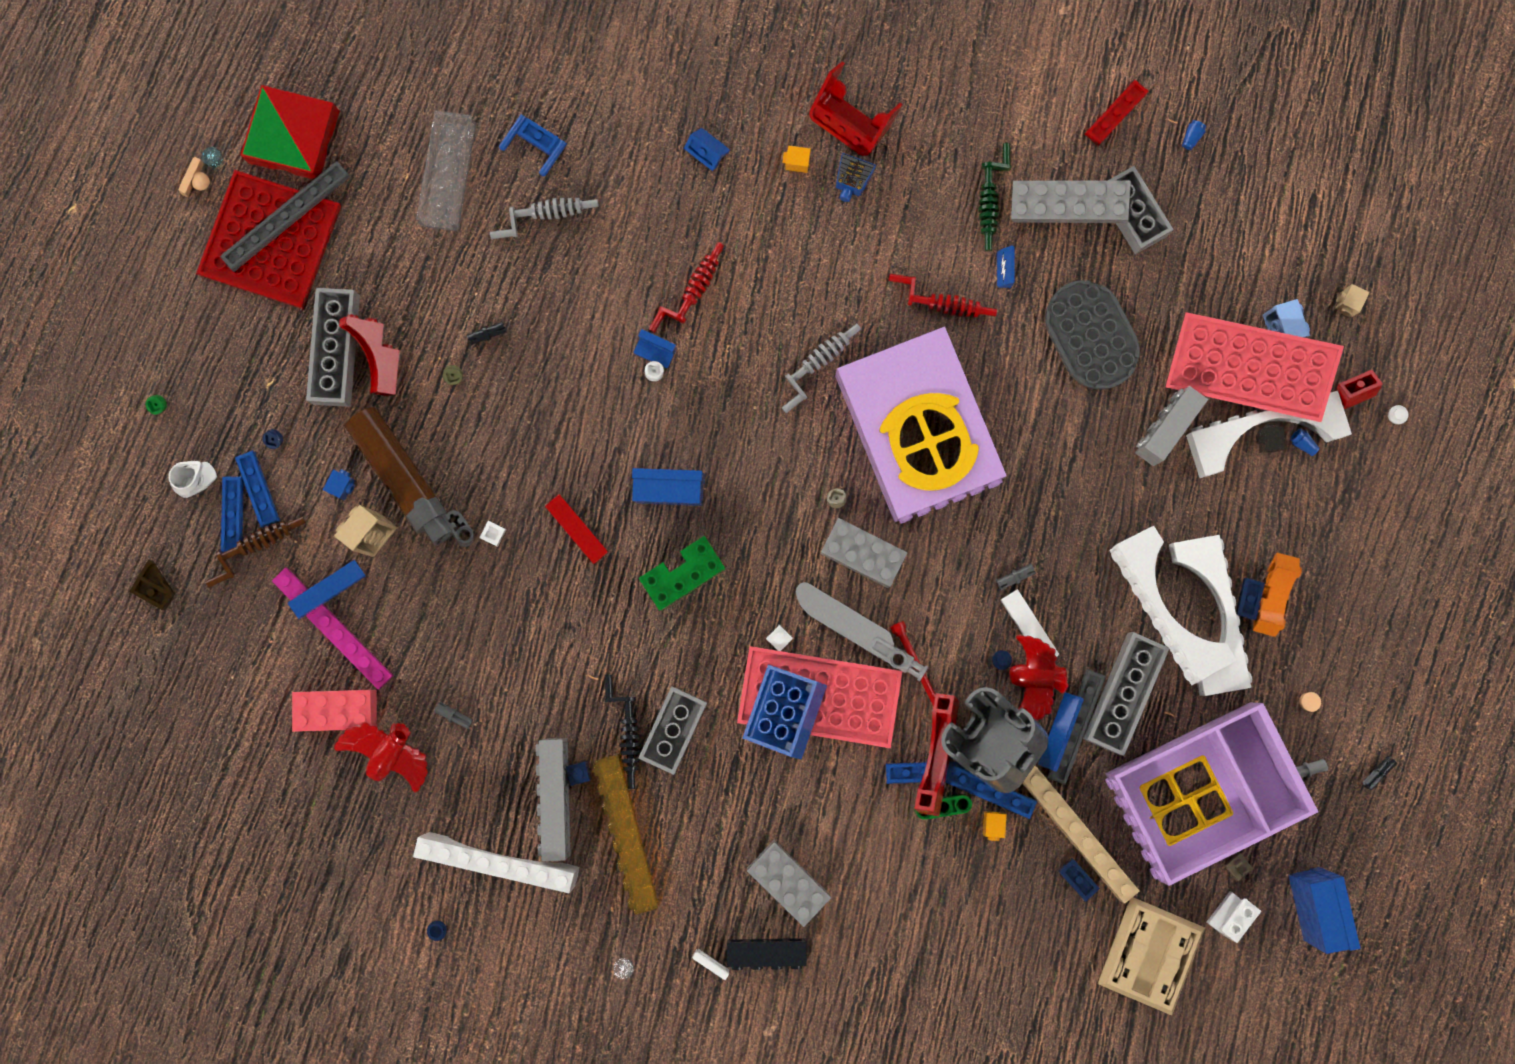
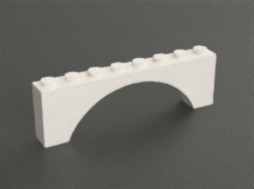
[1186,391,1352,478]
[1109,526,1237,685]
[1169,535,1252,696]
[413,832,580,893]

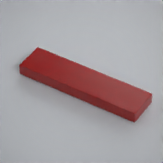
[1084,80,1149,146]
[545,494,609,564]

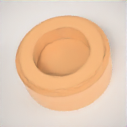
[1299,692,1321,712]

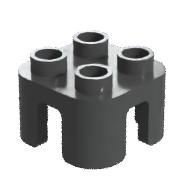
[942,687,1048,793]

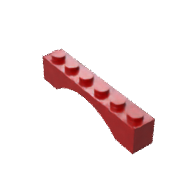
[914,693,960,816]

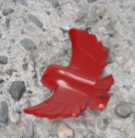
[1009,635,1068,720]
[334,722,428,793]

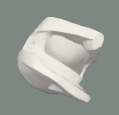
[169,461,217,498]

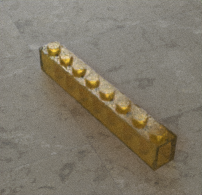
[593,754,659,915]

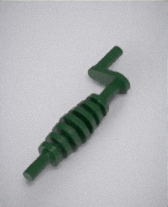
[978,143,1011,252]

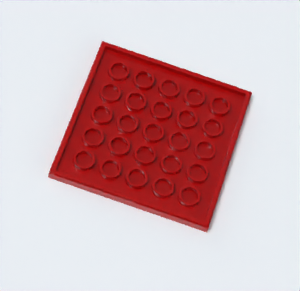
[196,170,342,309]

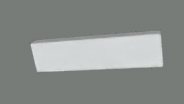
[1001,589,1059,657]

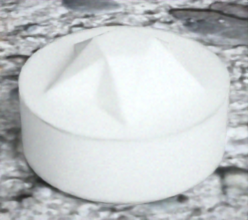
[645,361,664,381]

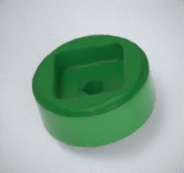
[145,395,167,415]

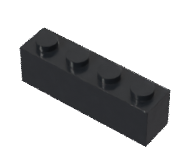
[727,938,807,970]

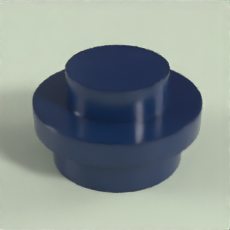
[992,650,1012,670]
[427,920,447,941]

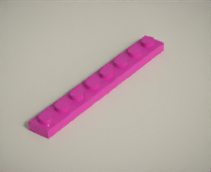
[272,567,394,690]

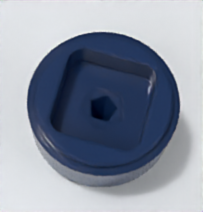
[262,429,283,449]

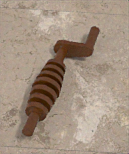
[205,516,306,588]

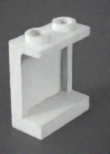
[1207,891,1261,943]

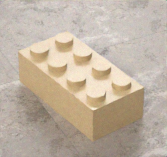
[334,505,398,557]

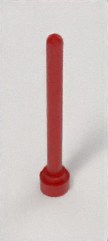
[890,620,935,705]

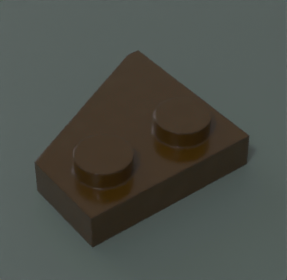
[129,559,175,611]

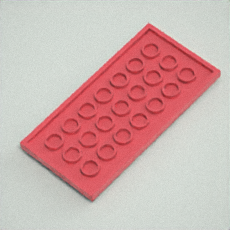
[1166,312,1344,422]
[737,646,902,748]

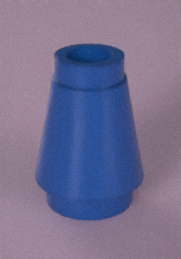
[1182,120,1206,150]
[1290,429,1320,456]

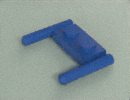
[499,114,567,176]

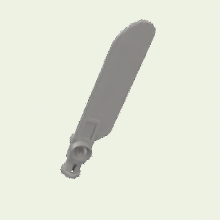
[796,582,928,682]

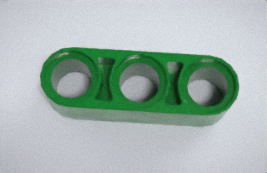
[914,794,972,820]

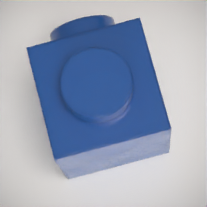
[323,469,355,500]

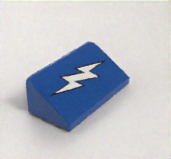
[997,246,1015,288]

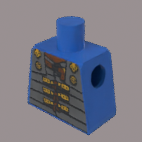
[836,153,876,202]

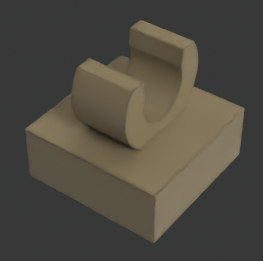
[1224,852,1253,881]

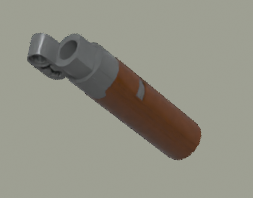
[345,407,474,547]

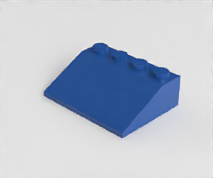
[742,665,827,760]

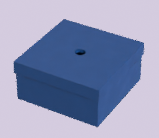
[632,468,705,506]
[1288,867,1361,954]

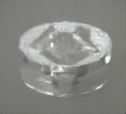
[614,958,634,979]

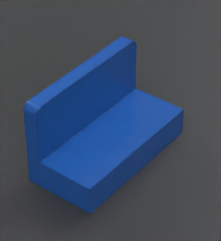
[683,128,730,171]
[634,329,677,368]

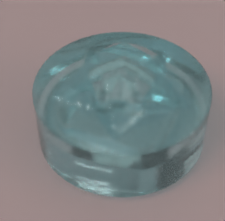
[202,147,223,167]

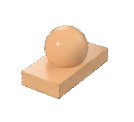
[178,157,210,198]

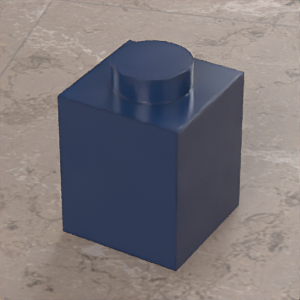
[566,760,592,786]

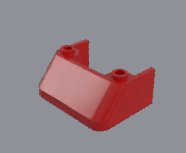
[809,62,903,156]

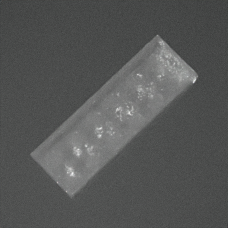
[416,110,476,232]

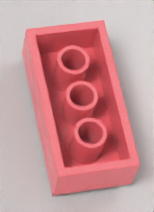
[292,690,377,732]

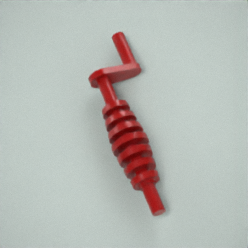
[648,242,724,333]
[888,273,997,317]

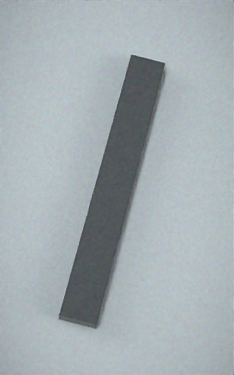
[220,161,350,272]

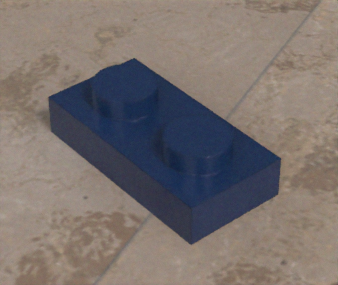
[1236,578,1265,620]
[1058,858,1100,902]

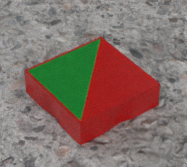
[240,85,340,180]

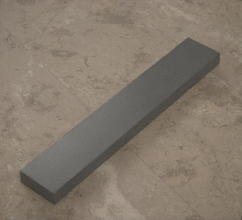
[1046,669,1106,785]

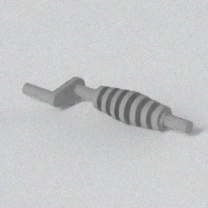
[490,198,599,239]
[782,323,861,413]

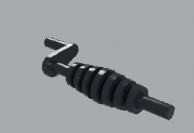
[605,675,641,789]

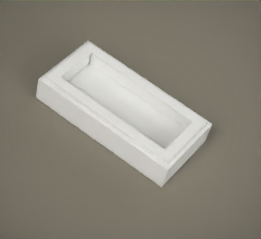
[692,949,729,980]

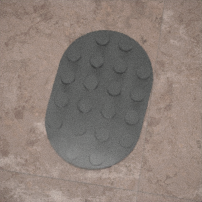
[1045,280,1140,390]

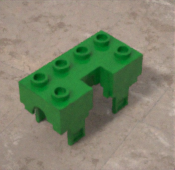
[639,536,726,612]

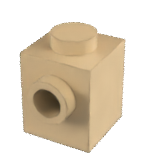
[1335,284,1369,317]

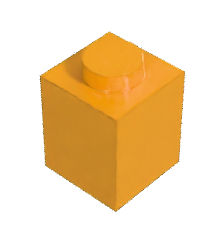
[782,146,811,173]
[983,811,1007,841]

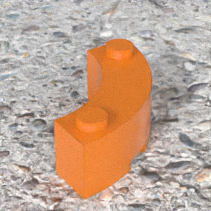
[1253,552,1302,637]

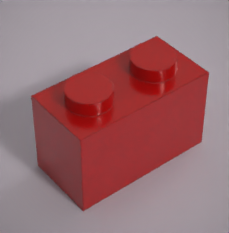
[1335,370,1383,410]

